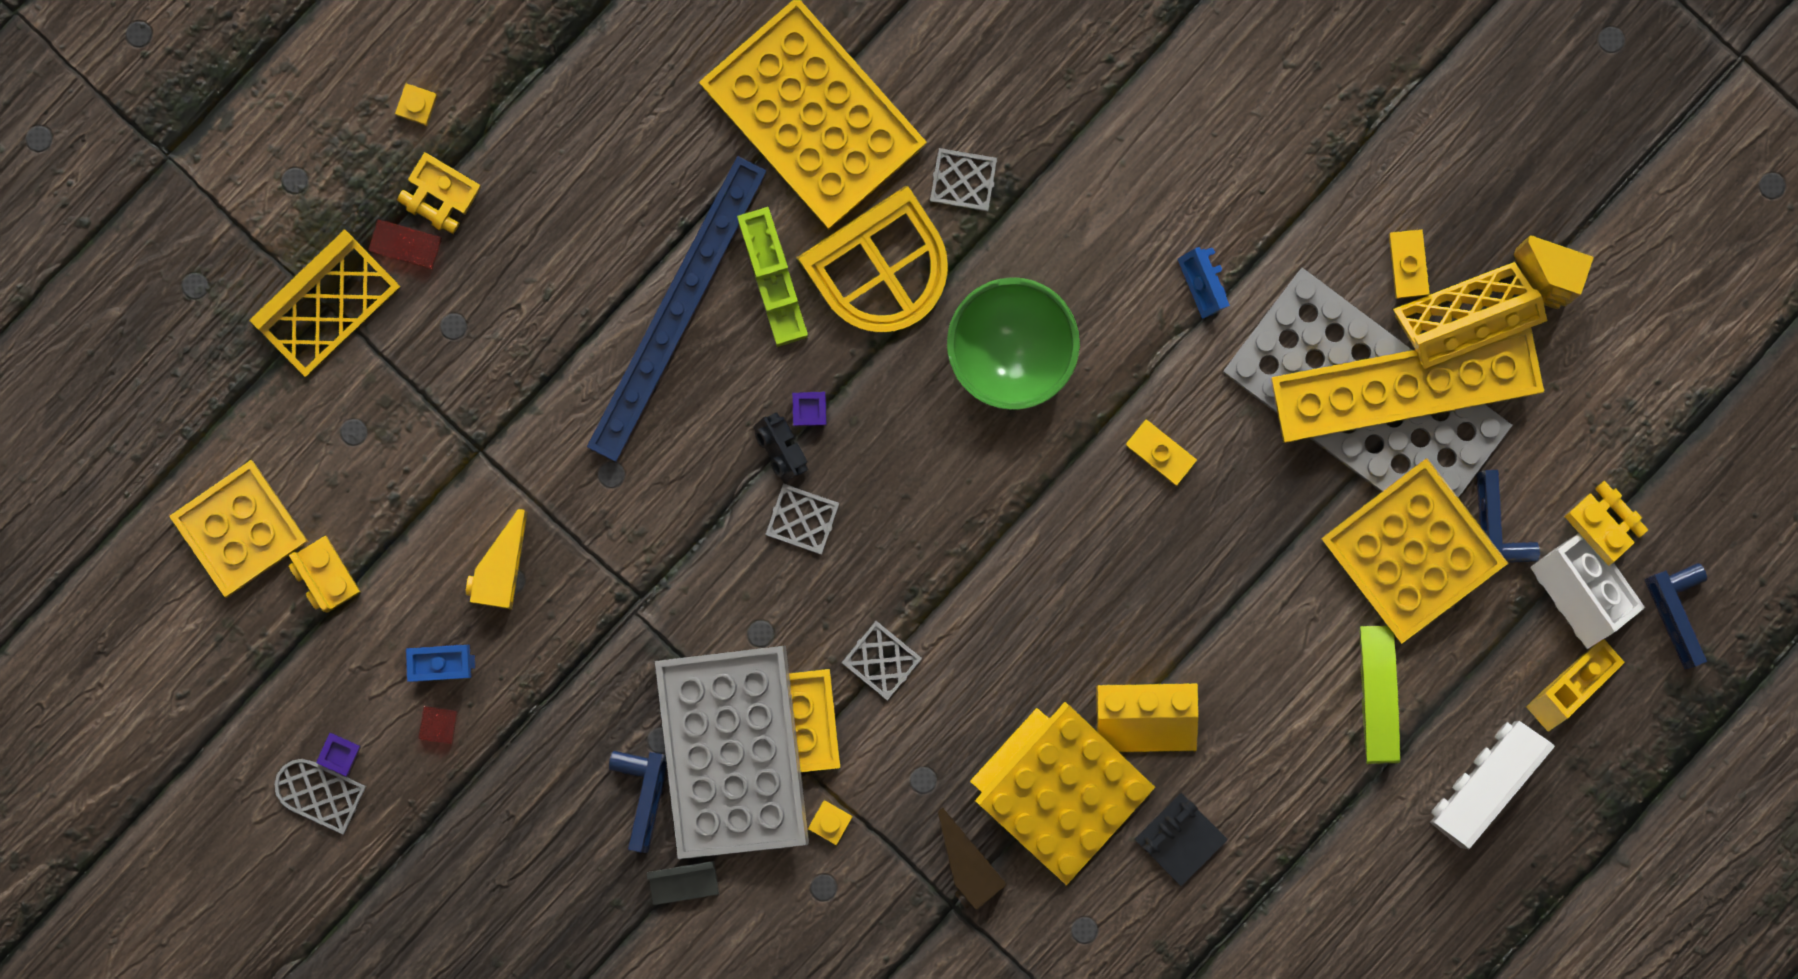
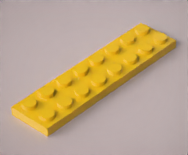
[1271,328,1544,443]

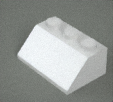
[1530,533,1645,649]

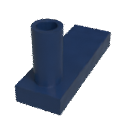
[1477,470,1540,569]
[1644,563,1707,670]
[609,751,667,853]

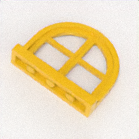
[797,186,948,332]

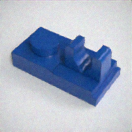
[1177,247,1230,319]
[406,645,475,682]

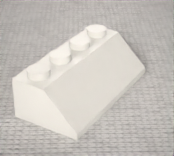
[1430,721,1555,849]

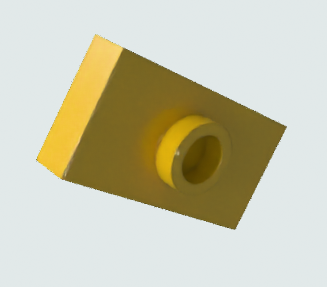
[1389,230,1430,299]
[1125,419,1197,486]

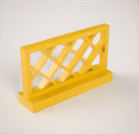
[249,229,400,377]
[1393,262,1547,369]

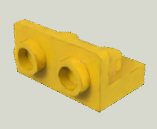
[289,536,361,613]

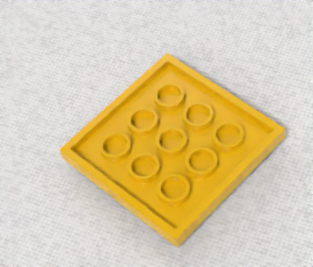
[1321,458,1509,644]
[975,702,1155,885]

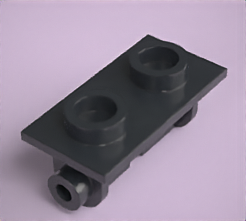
[753,412,809,484]

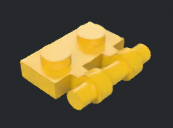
[397,152,482,234]
[1564,480,1648,566]

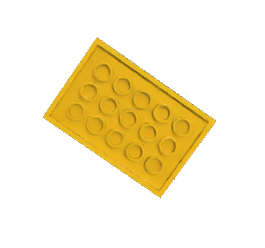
[699,0,927,230]

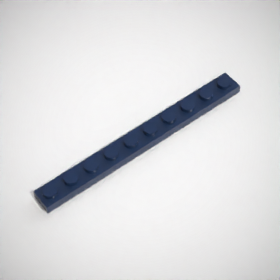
[587,156,767,463]

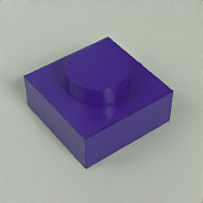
[792,392,827,427]
[316,733,361,777]

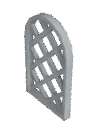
[274,759,367,835]

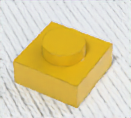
[395,83,438,126]
[808,800,853,845]

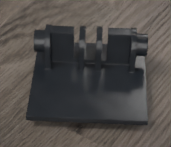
[1135,793,1228,886]

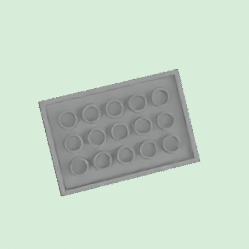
[655,646,809,859]

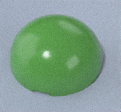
[947,277,1080,409]

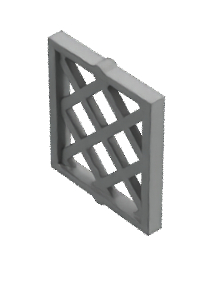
[930,148,997,212]
[765,484,839,555]
[842,621,922,701]

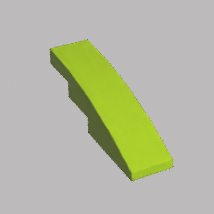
[737,207,808,347]
[1359,626,1400,764]

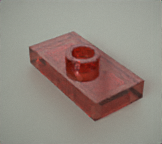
[369,219,442,270]

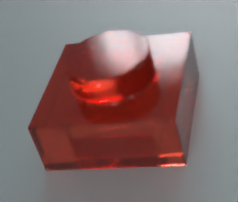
[419,706,458,744]

